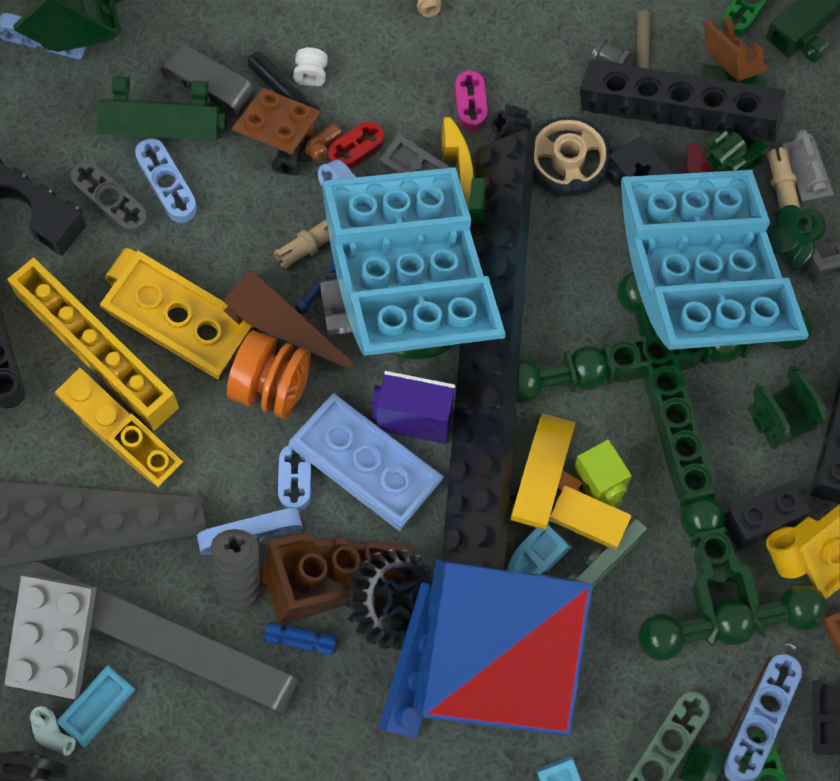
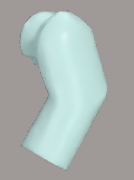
[30,706,75,756]

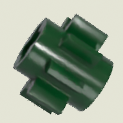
[705,130,747,172]

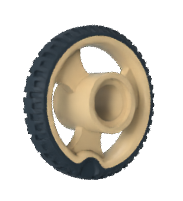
[533,116,612,196]

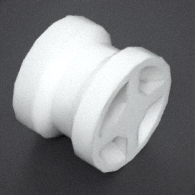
[293,48,328,86]

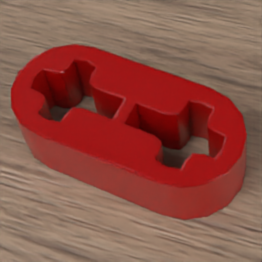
[328,122,384,170]

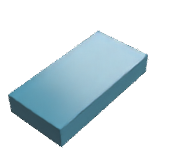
[56,665,136,748]

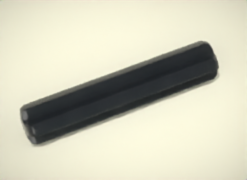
[248,51,321,118]

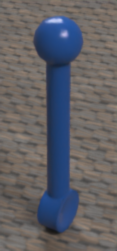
[295,259,336,313]

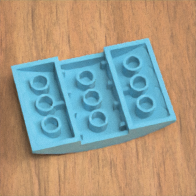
[322,167,505,356]
[621,170,809,350]

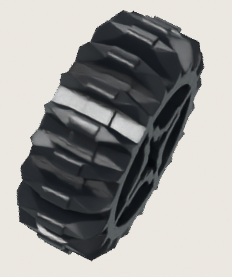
[344,549,433,650]

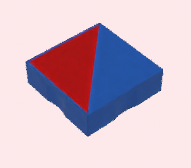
[413,559,593,736]

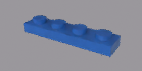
[379,582,432,738]

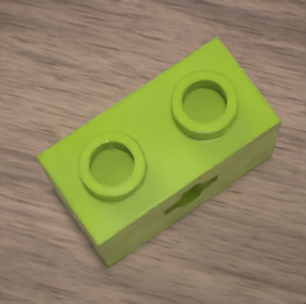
[572,439,632,508]

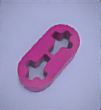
[455,71,488,131]

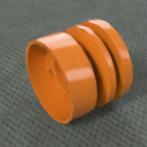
[226,330,311,419]

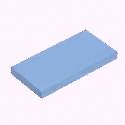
[288,393,444,531]

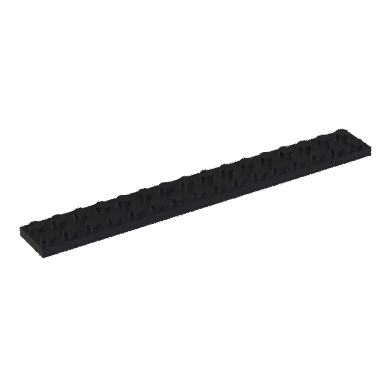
[442,129,536,571]

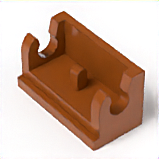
[704,17,767,82]

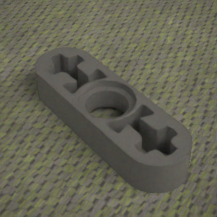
[70,161,148,235]

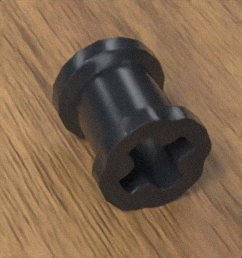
[271,138,307,176]

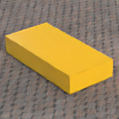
[549,485,632,550]

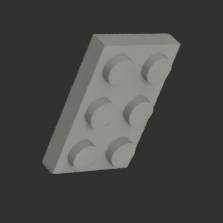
[4,574,97,699]

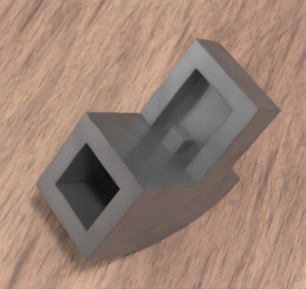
[318,273,352,336]

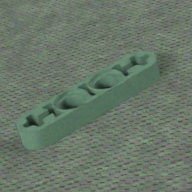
[626,692,710,781]

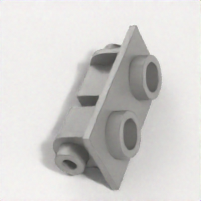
[782,130,834,202]

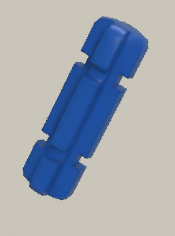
[264,622,337,655]

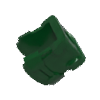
[747,366,827,449]

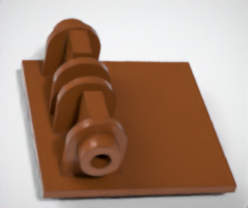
[232,88,321,154]

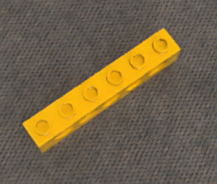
[7,257,179,432]

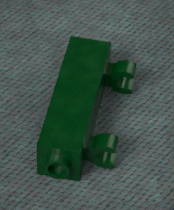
[765,0,840,63]
[97,76,227,141]

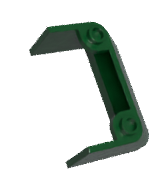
[13,0,121,52]

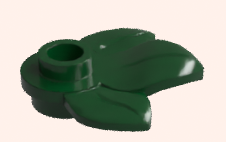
[768,205,826,271]

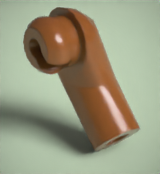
[305,123,343,161]

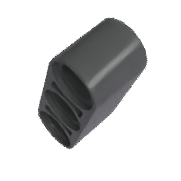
[160,44,256,118]

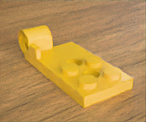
[100,248,253,380]
[766,504,840,599]

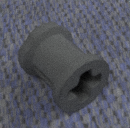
[589,37,632,65]

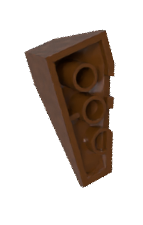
[222,270,355,370]
[266,533,415,624]

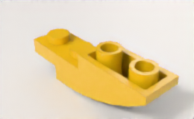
[55,368,183,488]

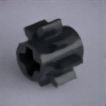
[491,104,532,141]

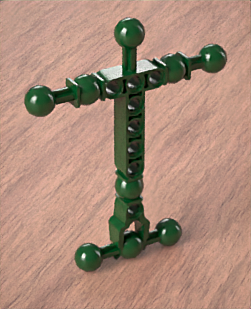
[516,271,827,660]

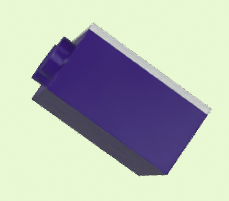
[371,371,455,444]

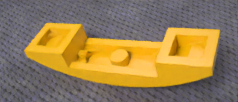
[441,117,474,210]
[511,413,576,530]

